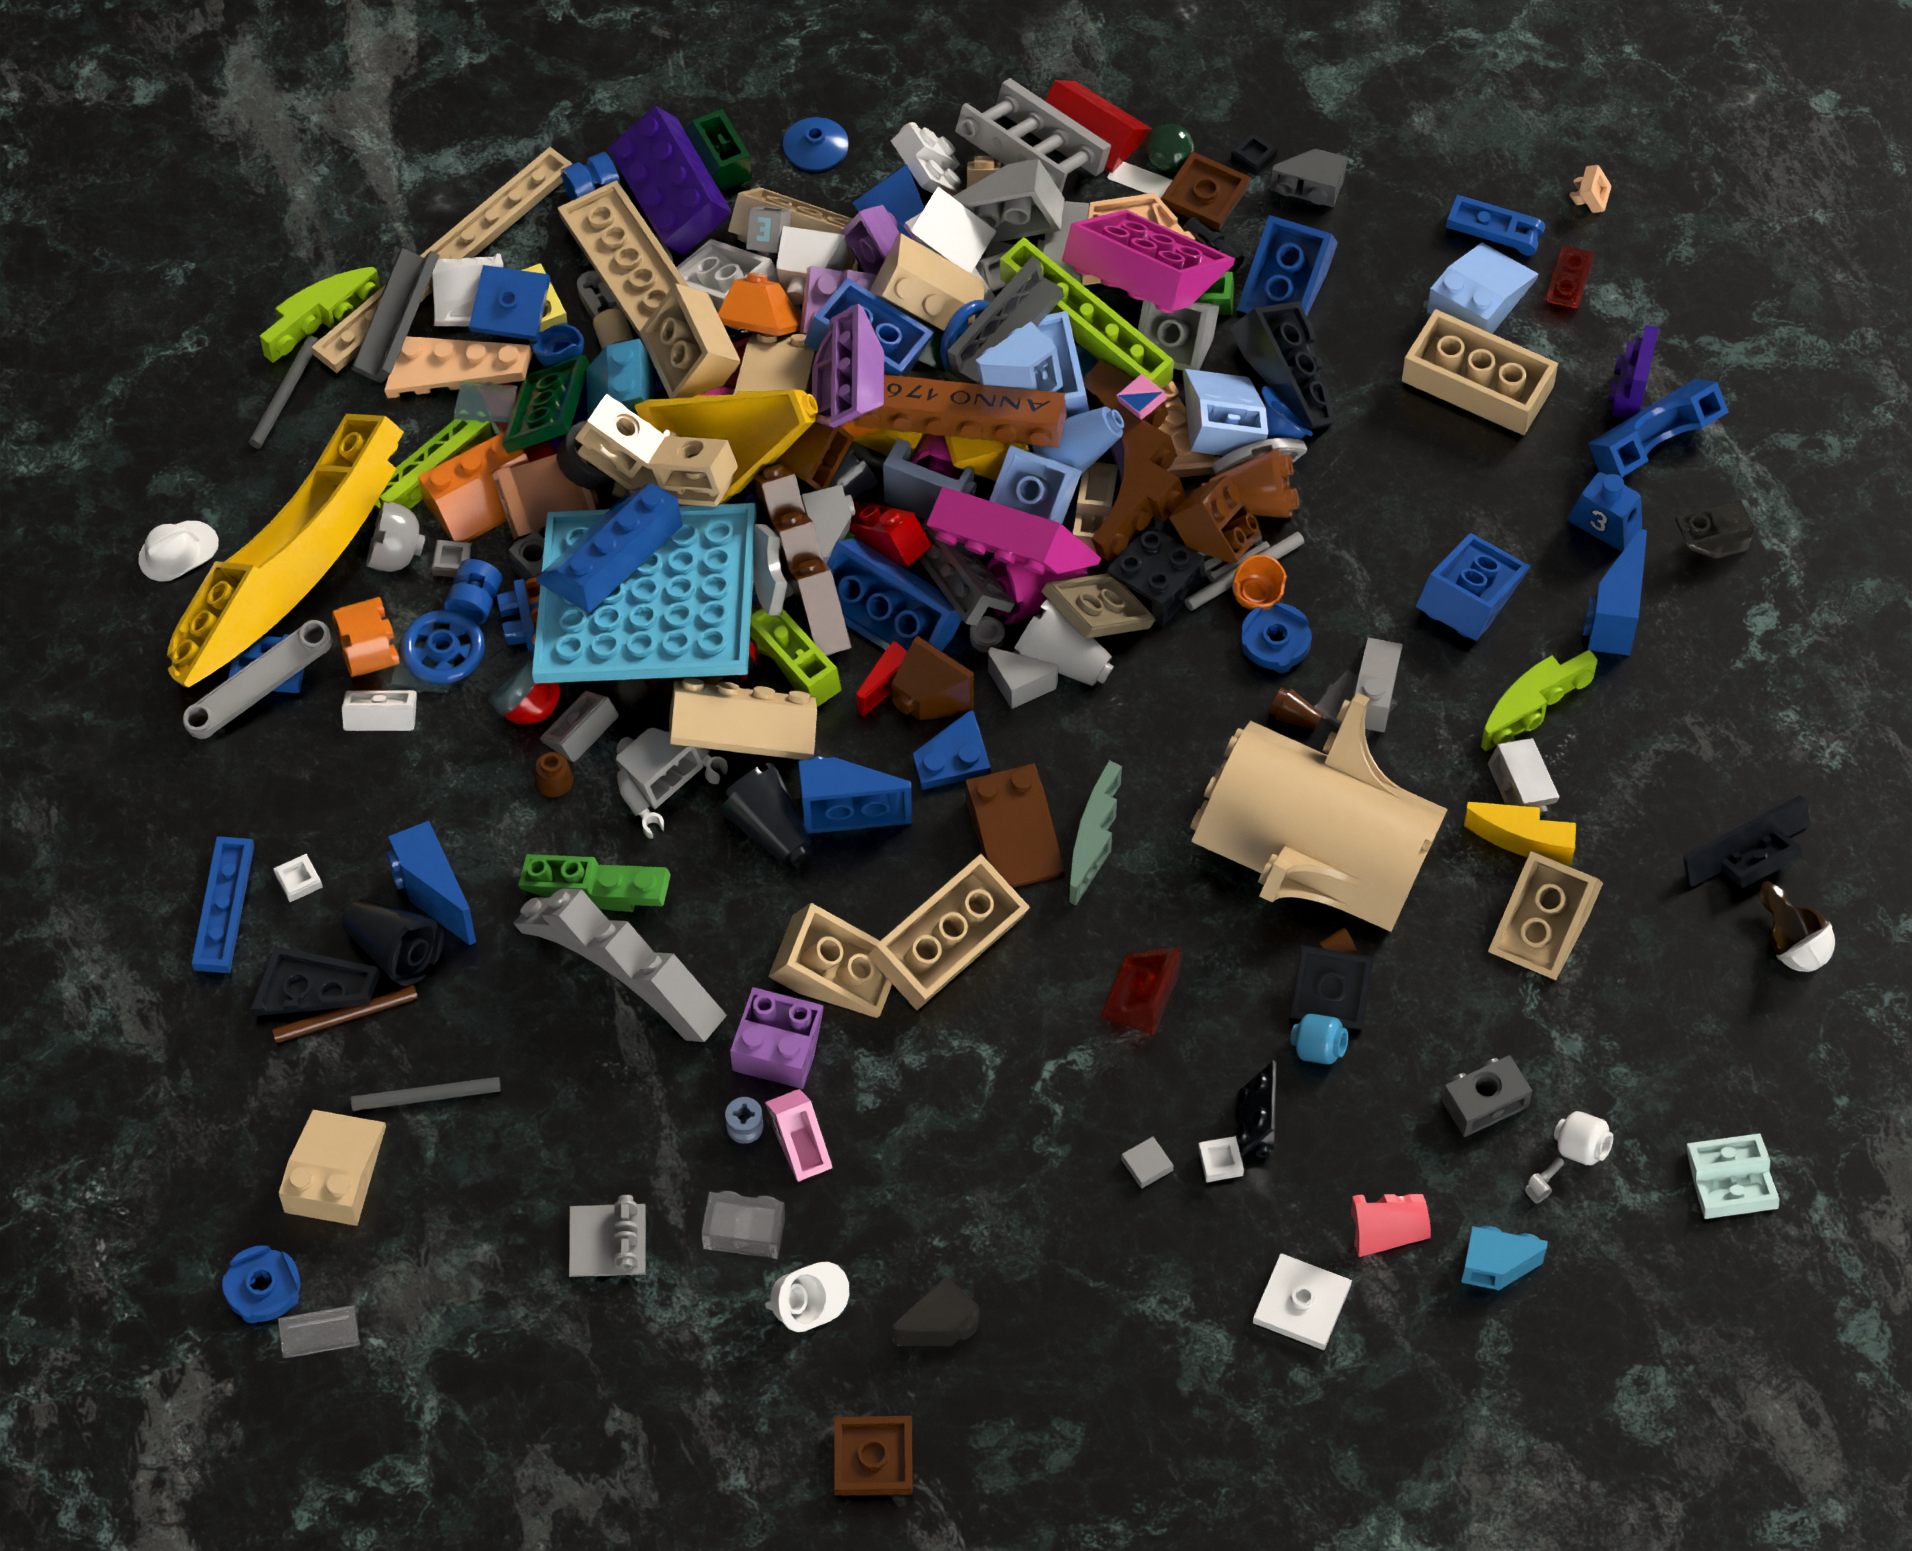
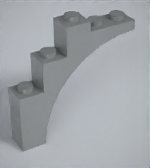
[513,889,727,1042]

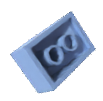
[1427,243,1538,334]
[1037,311,1089,418]

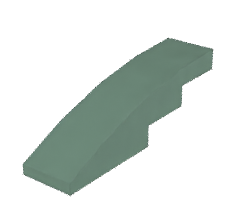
[1070,760,1122,905]

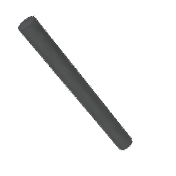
[249,336,319,449]
[351,1077,501,1111]

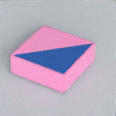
[1117,374,1167,420]

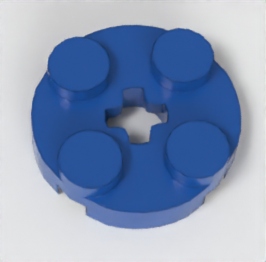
[1241,603,1312,673]
[222,1246,301,1323]

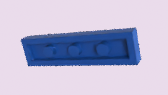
[192,836,254,973]

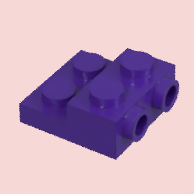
[1607,325,1659,419]

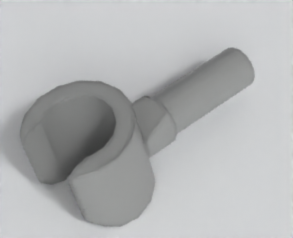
[1525,1157,1564,1204]

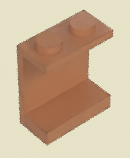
[492,446,599,540]

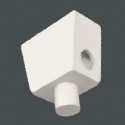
[776,226,849,305]

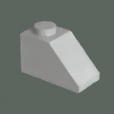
[801,485,855,564]

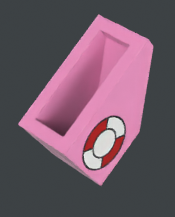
[765,1089,833,1181]

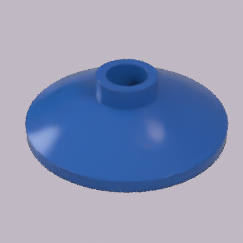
[783,117,849,172]

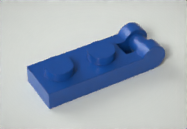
[1446,195,1545,256]

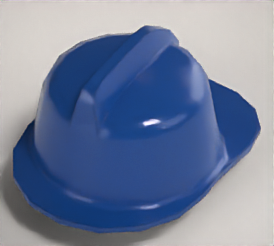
[1261,386,1313,440]

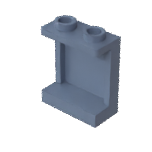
[883,438,977,519]

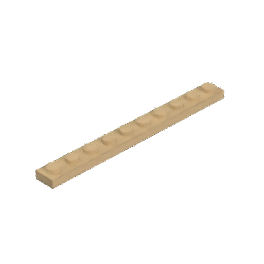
[311,147,572,373]

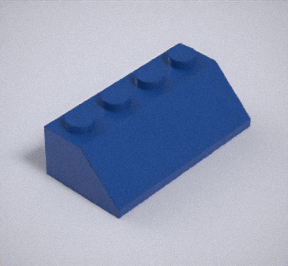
[536,483,683,613]
[827,538,962,652]

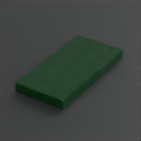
[502,355,590,454]

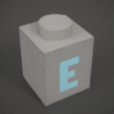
[746,206,792,258]

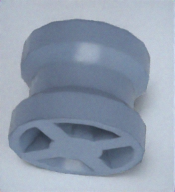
[725,1097,764,1144]

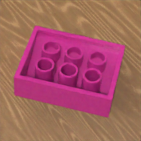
[1062,210,1235,313]
[926,487,1101,574]

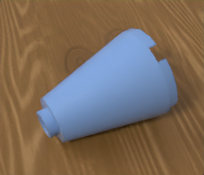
[1032,406,1124,475]

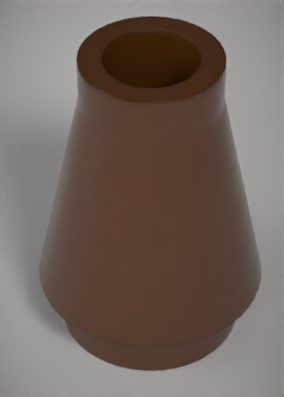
[1268,687,1324,732]

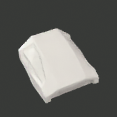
[432,254,503,326]

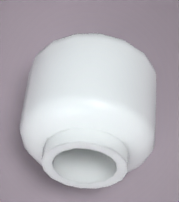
[1554,1111,1613,1165]

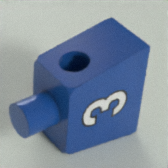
[1567,472,1642,552]

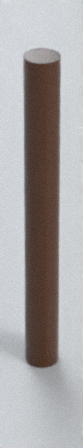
[272,985,418,1044]

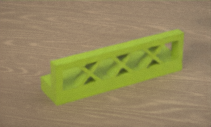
[373,412,492,512]

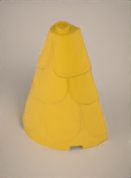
[634,390,818,506]

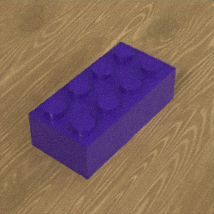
[608,106,733,255]

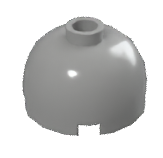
[366,501,425,572]

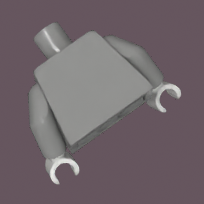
[616,728,728,839]

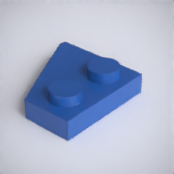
[913,711,991,790]

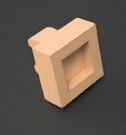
[1570,165,1611,213]

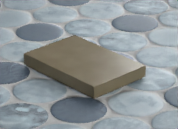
[1041,573,1156,639]

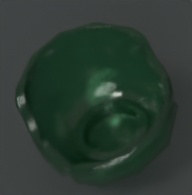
[1144,123,1194,172]

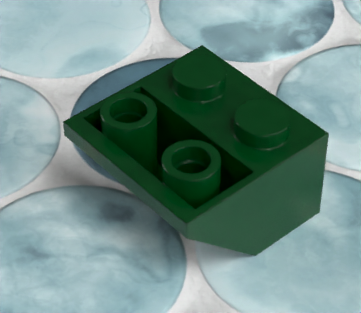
[684,109,752,192]

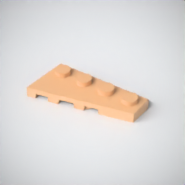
[384,336,533,398]

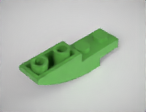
[518,854,671,912]

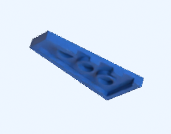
[852,164,924,239]

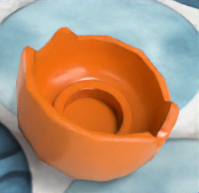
[1232,555,1287,610]

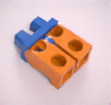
[497,577,540,652]

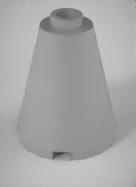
[1013,598,1114,686]

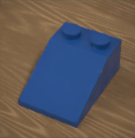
[1236,215,1338,316]
[1583,529,1647,656]
[1416,533,1530,641]
[799,756,912,834]
[386,821,476,945]

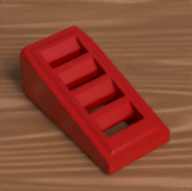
[856,641,907,716]

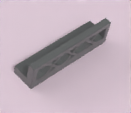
[351,248,440,384]
[947,256,1064,384]
[918,518,1015,626]

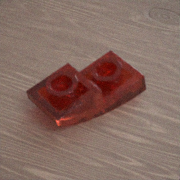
[1545,245,1595,310]

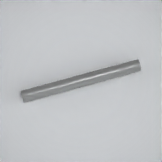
[1185,532,1304,611]

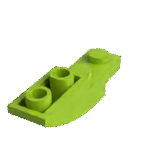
[260,267,381,363]
[1481,649,1598,752]

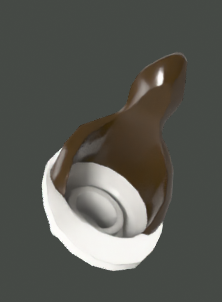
[1760,881,1835,972]

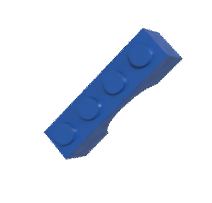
[1588,379,1729,477]

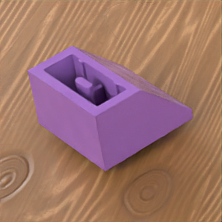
[730,987,824,1089]

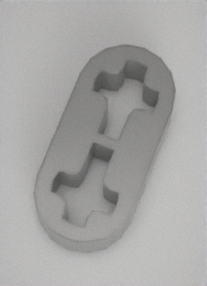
[577,271,621,320]

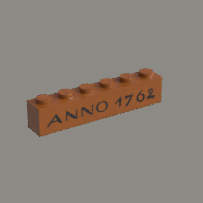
[854,374,1067,448]

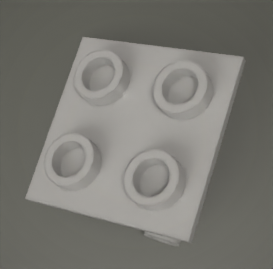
[569,1195,646,1277]

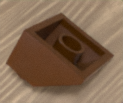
[891,636,974,720]

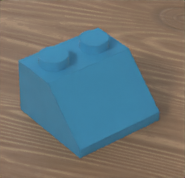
[586,339,654,420]

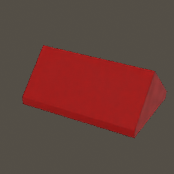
[1045,80,1152,173]

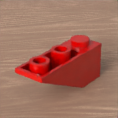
[848,500,932,567]

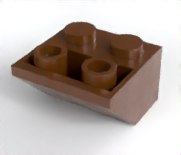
[1169,475,1261,564]

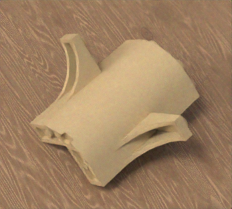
[1190,692,1448,932]

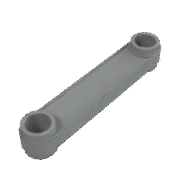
[183,620,333,739]

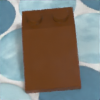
[965,763,1065,888]

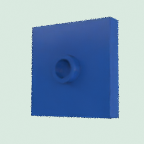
[469,265,551,341]

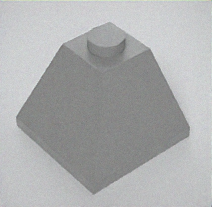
[1138,300,1219,371]

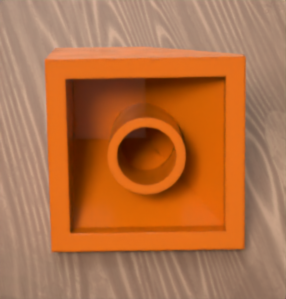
[718,273,801,336]

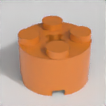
[332,597,400,677]

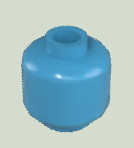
[1290,1014,1348,1064]

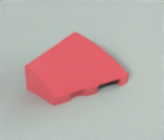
[1351,1194,1431,1257]

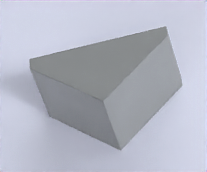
[988,647,1058,709]

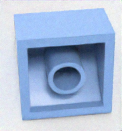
[989,445,1082,524]

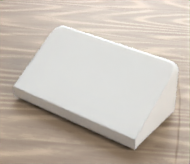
[342,691,417,731]

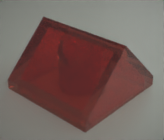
[1101,946,1181,1035]

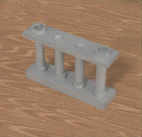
[955,78,1112,194]

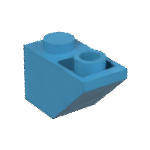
[1462,1226,1548,1290]

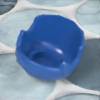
[531,324,584,367]

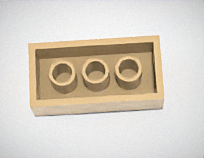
[1402,309,1558,436]
[868,854,1030,1010]

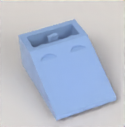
[1183,369,1268,456]

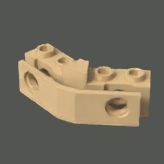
[575,394,738,507]

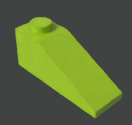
[750,608,842,707]

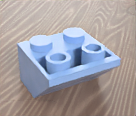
[976,321,1063,392]

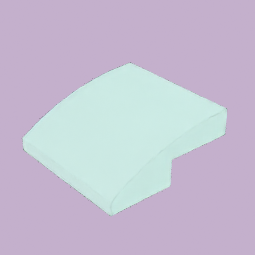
[1687,1133,1779,1219]

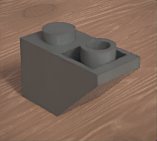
[1270,148,1347,207]

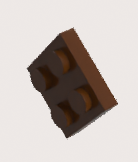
[1161,151,1251,231]
[834,1416,913,1496]

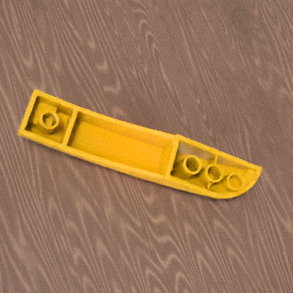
[167,414,404,687]

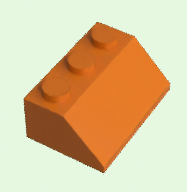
[418,431,530,542]

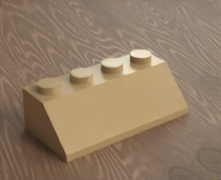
[728,187,861,271]
[668,678,817,760]

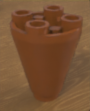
[1202,449,1299,518]

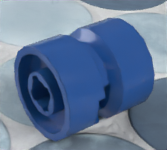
[561,152,621,201]
[444,559,502,625]

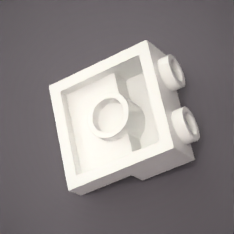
[891,122,962,196]

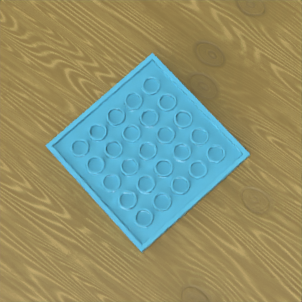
[532,503,757,683]

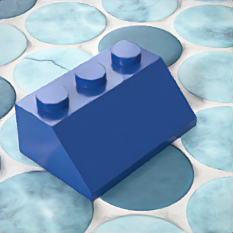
[804,278,934,377]

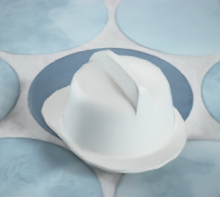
[139,521,219,582]
[765,1262,849,1332]

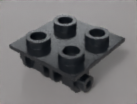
[1235,1061,1276,1158]

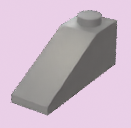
[1355,638,1403,733]

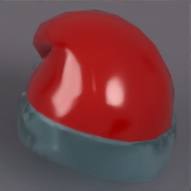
[489,660,561,725]

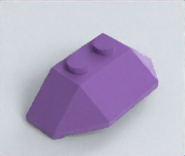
[812,304,884,428]

